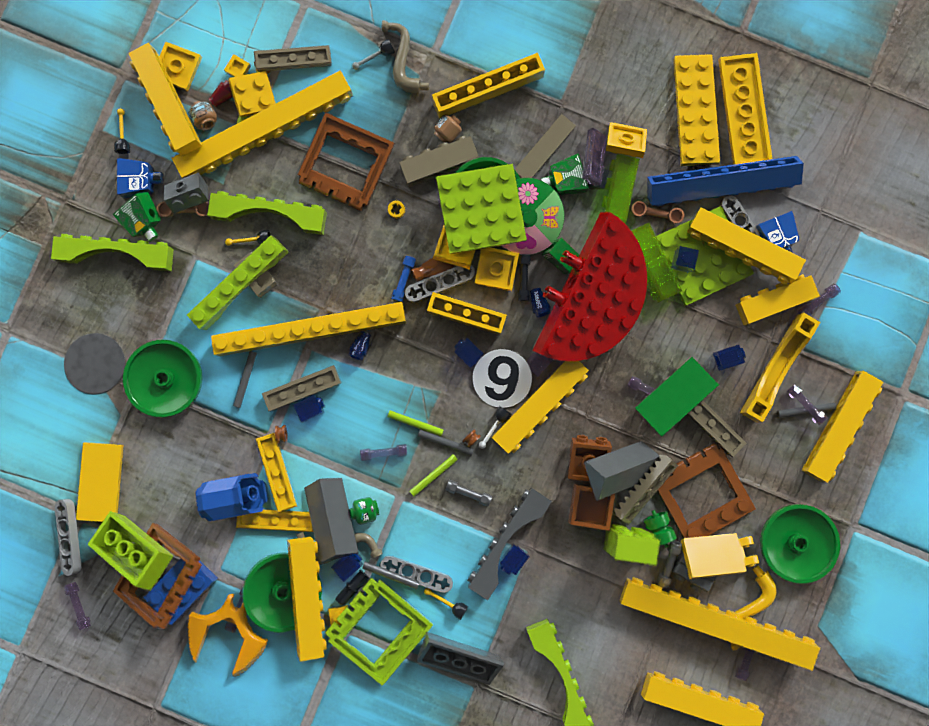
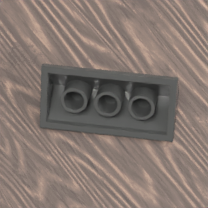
[584,441,660,500]
[304,478,359,563]
[417,632,504,685]

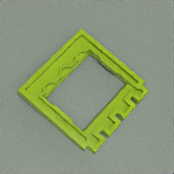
[325,578,433,686]

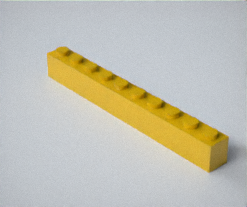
[172,70,353,179]
[211,302,406,356]
[620,577,820,671]

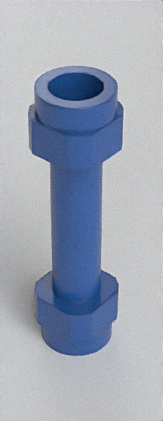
[391,256,416,302]

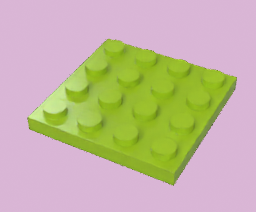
[436,164,527,254]
[652,206,754,306]

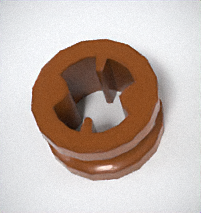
[275,425,288,443]
[462,429,481,448]

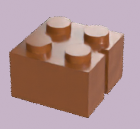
[568,484,615,531]

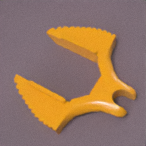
[188,594,268,677]

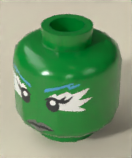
[349,497,379,525]

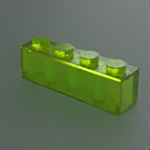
[601,154,640,224]
[631,223,682,303]

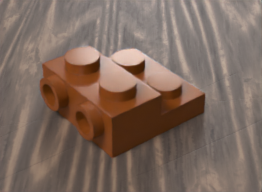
[568,435,612,481]

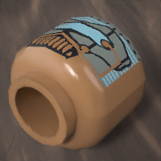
[188,101,217,130]
[434,115,462,143]

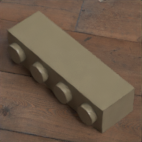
[399,136,479,188]

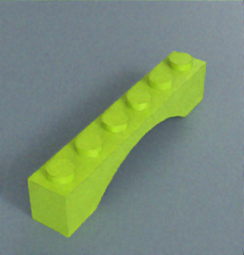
[207,191,327,235]
[51,234,174,271]
[187,235,289,330]
[526,619,594,726]

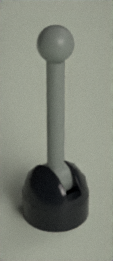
[352,39,395,70]

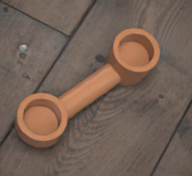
[631,201,684,224]
[156,202,209,217]

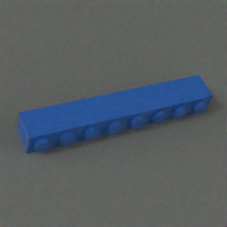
[647,156,804,206]

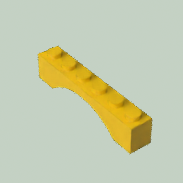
[740,313,821,423]

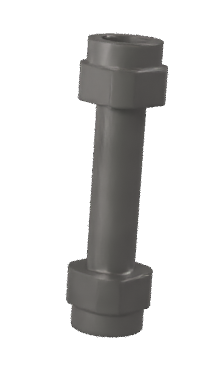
[445,480,492,507]
[657,540,682,588]

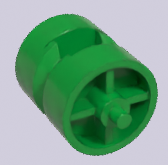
[643,510,677,548]

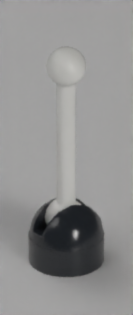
[479,406,512,449]

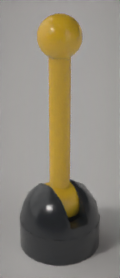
[114,108,130,154]
[225,230,271,246]
[424,588,468,620]

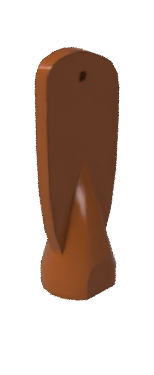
[411,258,454,282]

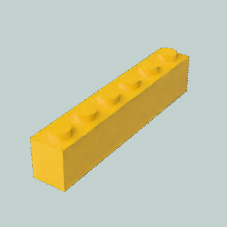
[128,42,202,157]
[432,53,545,119]
[687,207,806,284]
[491,361,589,454]
[801,371,883,483]
[287,536,327,662]
[641,671,764,726]

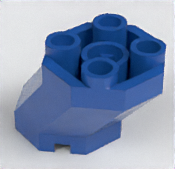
[195,473,268,522]

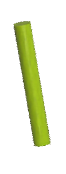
[387,410,444,437]
[409,454,458,497]

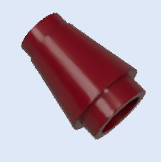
[208,79,233,107]

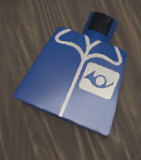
[117,158,164,198]
[755,211,799,253]

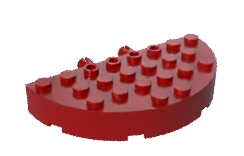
[532,212,647,361]

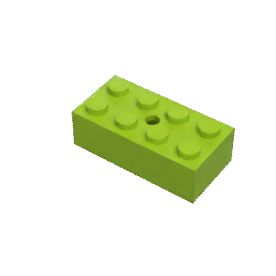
[87,511,173,590]
[603,524,660,565]

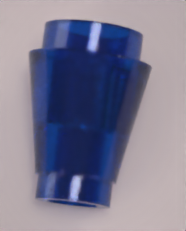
[530,288,551,317]
[348,331,371,361]

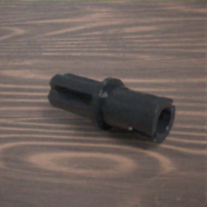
[335,569,369,606]

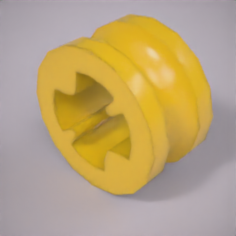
[388,200,405,219]

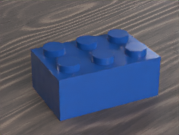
[143,559,218,625]

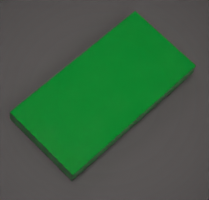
[635,357,719,437]

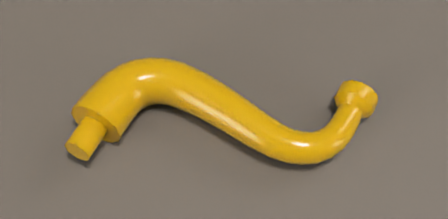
[730,565,777,651]

